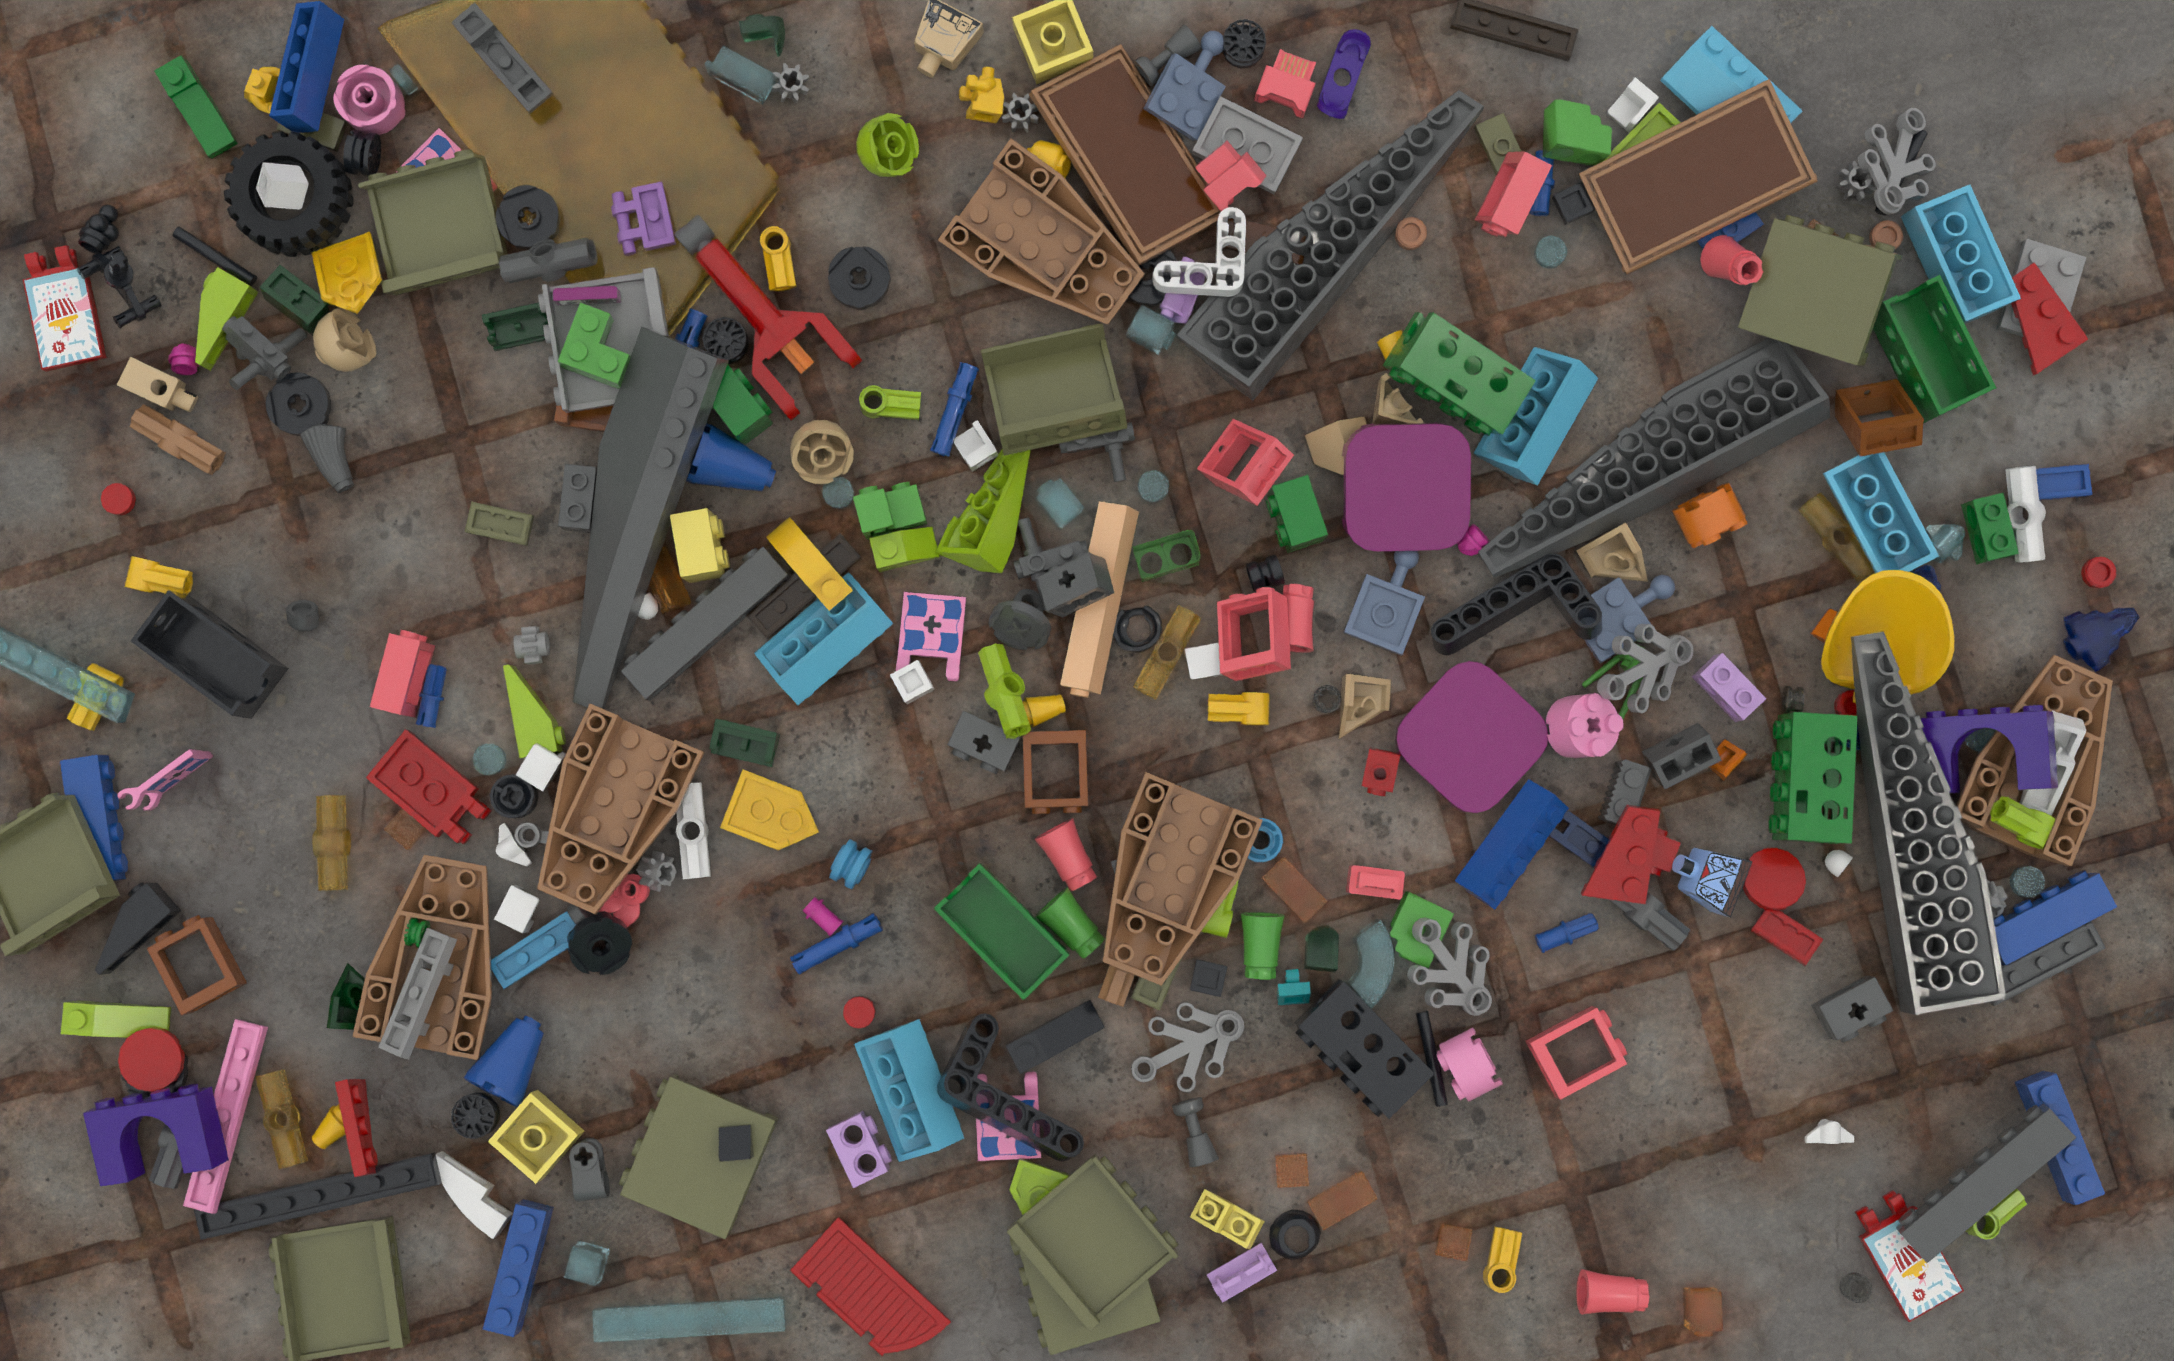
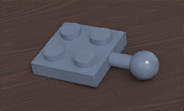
[1143,31,1226,141]
[1343,551,1425,656]
[1580,575,1675,664]

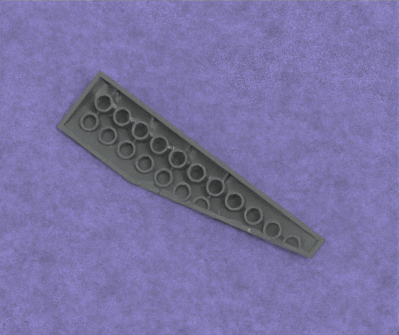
[1478,338,1830,578]
[1851,632,2007,1015]

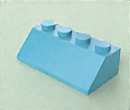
[1660,26,1802,123]
[1901,184,2021,324]
[1474,347,1598,486]
[1823,452,1939,573]
[754,572,893,705]
[854,1019,964,1162]

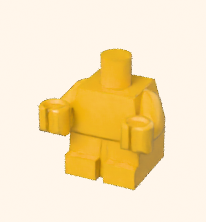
[244,67,280,114]
[959,67,1004,124]

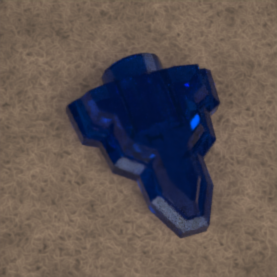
[2063,608,2139,672]

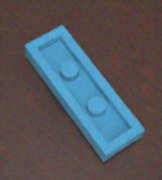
[491,911,577,989]

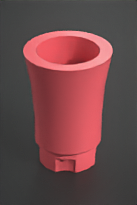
[1700,235,1764,285]
[1283,584,1314,653]
[1034,818,1097,891]
[1576,1269,1649,1315]

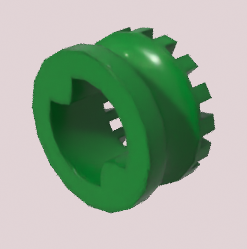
[404,918,431,948]

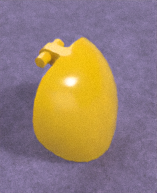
[1821,570,1954,703]

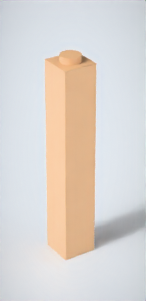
[1060,501,1139,698]

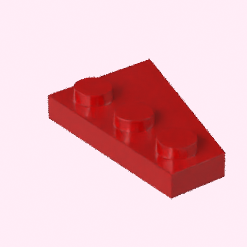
[2011,262,2088,376]
[1581,805,1660,904]
[335,1079,378,1177]

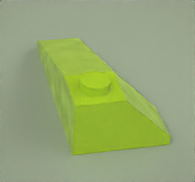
[936,449,1030,573]

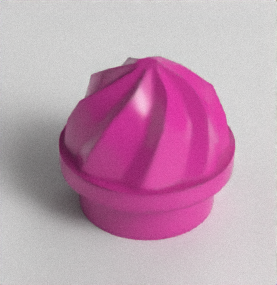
[168,343,200,375]
[1457,524,1490,556]

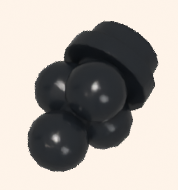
[78,204,119,254]

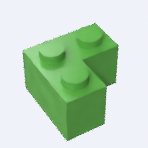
[558,302,631,389]
[853,482,928,540]

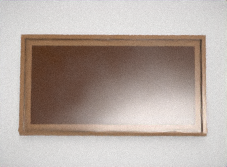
[1029,44,1221,266]
[1578,79,1817,275]

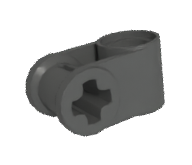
[569,1138,610,1202]

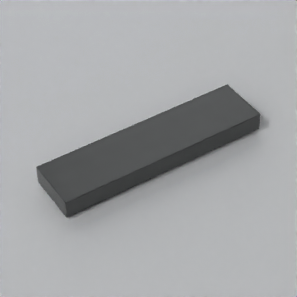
[1990,921,2106,1006]

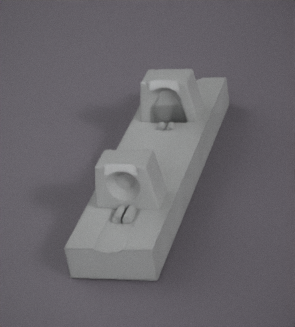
[378,928,457,1060]

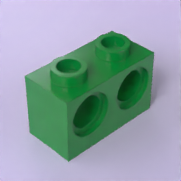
[1961,493,2019,565]

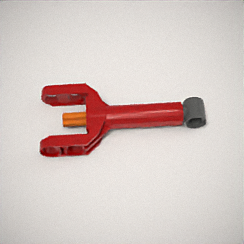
[674,214,862,421]

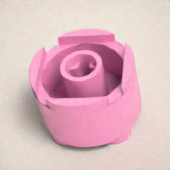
[333,65,405,135]
[1546,693,1623,758]
[1436,1027,1503,1102]

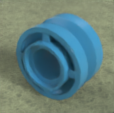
[1247,818,1283,862]
[829,839,872,890]

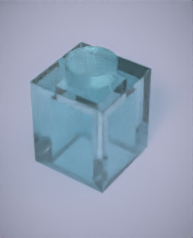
[1126,305,1176,355]
[1036,478,1084,530]
[564,1241,610,1286]

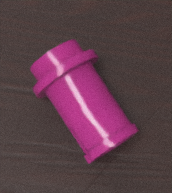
[803,897,844,936]

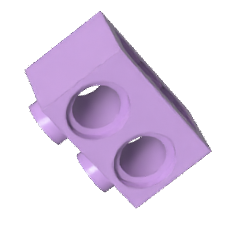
[1692,653,1766,722]
[826,1111,892,1188]

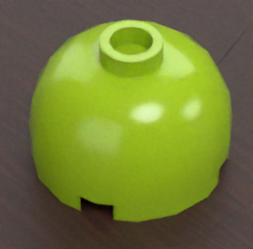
[856,113,919,177]

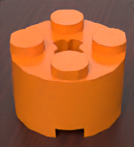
[1672,483,1748,548]

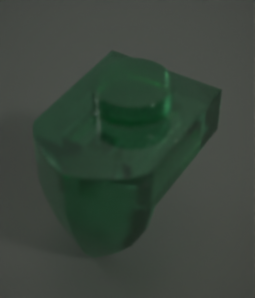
[739,14,785,57]
[1304,925,1339,973]

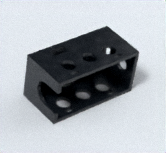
[131,590,289,719]
[1294,978,1434,1119]

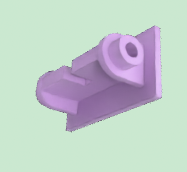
[1159,257,1205,324]
[1207,1243,1277,1303]

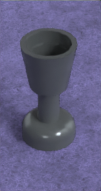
[1134,24,1202,87]
[1172,1097,1219,1167]

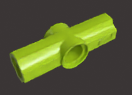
[978,643,1031,739]

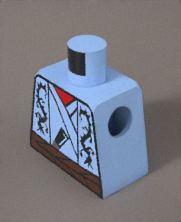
[1672,848,1752,918]

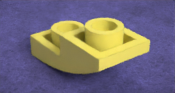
[1190,1189,1265,1249]

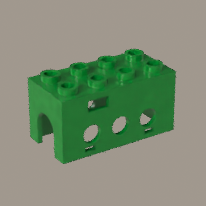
[1873,275,1997,424]
[1382,312,1536,436]
[1768,712,1857,844]
[933,863,1070,1000]

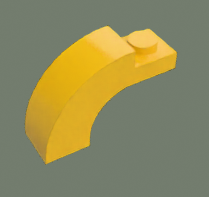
[766,517,853,611]

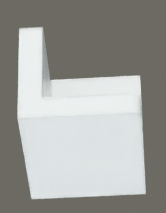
[1607,77,1659,133]
[256,162,309,210]
[953,420,998,472]
[1184,643,1223,680]
[890,660,935,704]
[516,743,566,791]
[494,885,539,933]

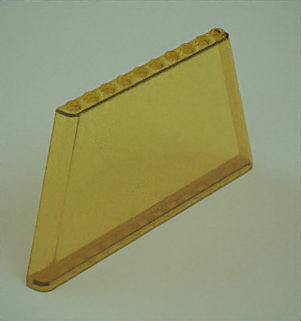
[378,0,780,337]

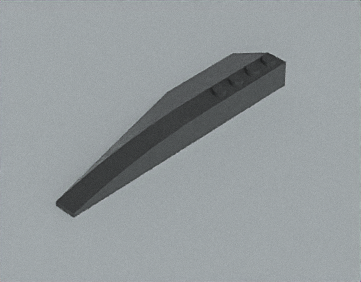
[1177,90,1484,401]
[573,326,729,709]

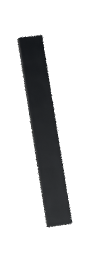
[194,1152,442,1240]

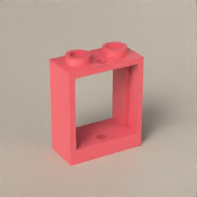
[1475,151,1552,237]
[1197,419,1294,506]
[1217,587,1291,681]
[370,630,435,718]
[1525,1006,1627,1100]

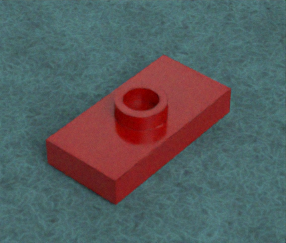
[1751,909,1824,966]

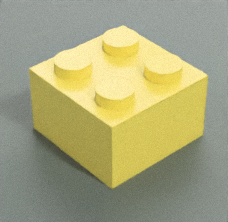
[1012,0,1093,84]
[670,508,730,583]
[488,1090,585,1184]

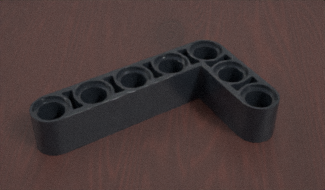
[1431,554,1602,655]
[937,1013,1084,1162]

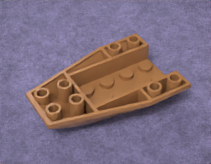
[938,138,1145,325]
[1956,655,2113,867]
[537,704,704,915]
[1102,772,1263,986]
[353,855,492,1060]

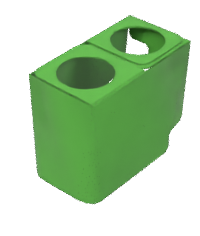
[1543,99,1612,166]
[1133,530,1200,582]
[1390,891,1454,968]

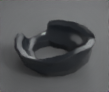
[1113,606,1162,653]
[1269,1210,1321,1260]

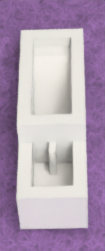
[2020,711,2086,816]
[436,1151,513,1239]

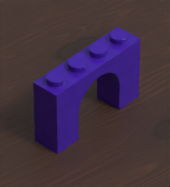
[1920,705,2058,793]
[83,1084,229,1187]

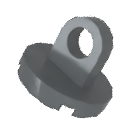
[988,589,1052,650]

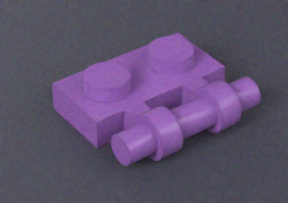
[611,181,676,256]

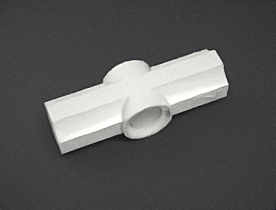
[2005,466,2046,563]
[676,782,711,879]

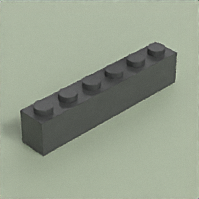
[621,547,790,701]
[1896,1104,2076,1263]

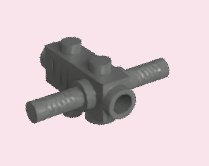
[222,316,307,390]
[1059,422,1135,482]
[1013,518,1088,611]

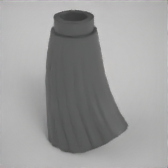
[300,423,354,493]

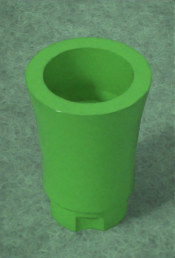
[1035,887,1105,958]
[1241,912,1285,980]

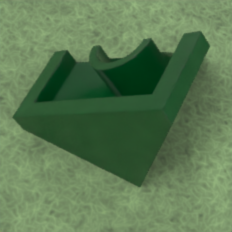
[327,963,365,1030]

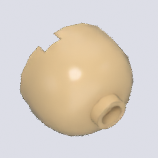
[313,307,376,372]
[790,420,854,484]

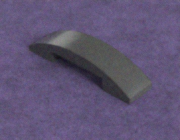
[451,2,554,114]

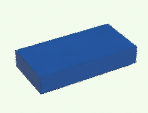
[2036,464,2092,501]

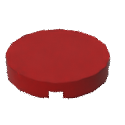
[1743,848,1806,911]
[118,1027,185,1092]

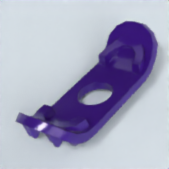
[1317,29,1371,119]

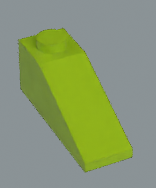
[195,267,258,371]
[503,665,566,759]
[61,1000,171,1038]

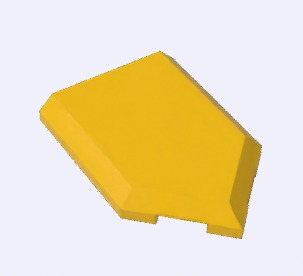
[312,232,382,314]
[720,769,819,850]

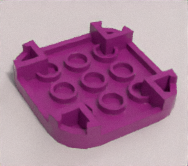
[1341,422,1471,552]
[1395,661,1548,813]

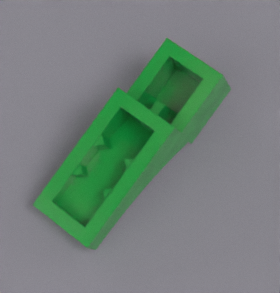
[154,55,238,159]

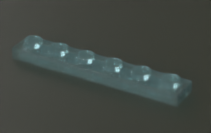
[0,627,135,723]
[592,1297,786,1342]

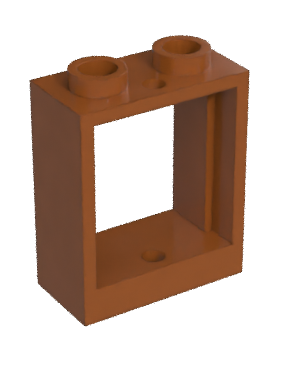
[1835,379,1924,457]
[1023,730,1088,814]
[147,915,247,1015]

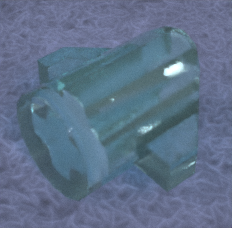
[1925,524,1965,563]

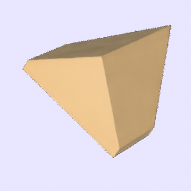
[1372,373,1424,424]
[1305,417,1367,475]
[1576,523,1648,582]
[1339,674,1391,739]

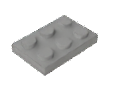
[1192,96,1303,195]
[1997,239,2086,337]

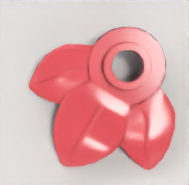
[598,874,650,927]

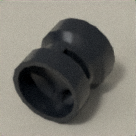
[1245,554,1285,593]

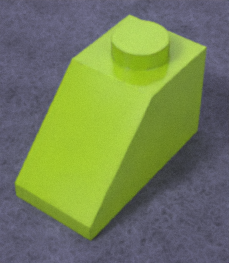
[869,527,940,572]

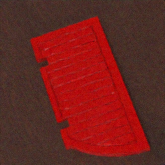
[790,1217,951,1356]

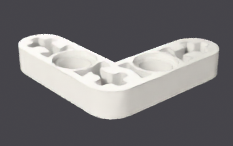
[1152,207,1246,297]

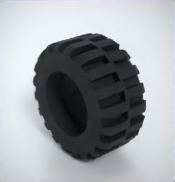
[224,131,354,257]

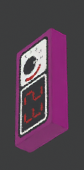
[553,286,621,305]

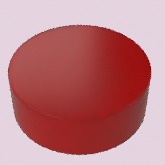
[101,483,136,515]
[2081,557,2116,589]
[1834,690,1858,721]
[843,996,876,1028]

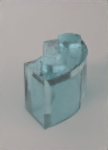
[1347,919,1395,1009]

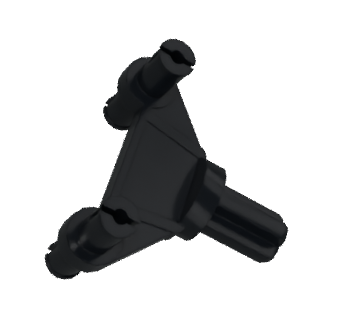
[76,246,162,329]

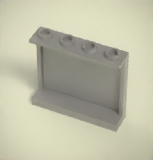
[538,267,669,413]

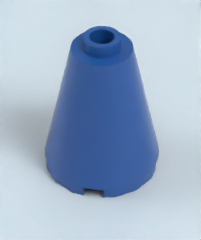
[686,423,776,492]
[464,1016,544,1107]

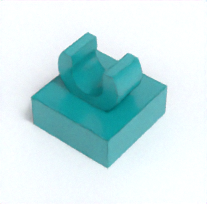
[1277,969,1311,1005]

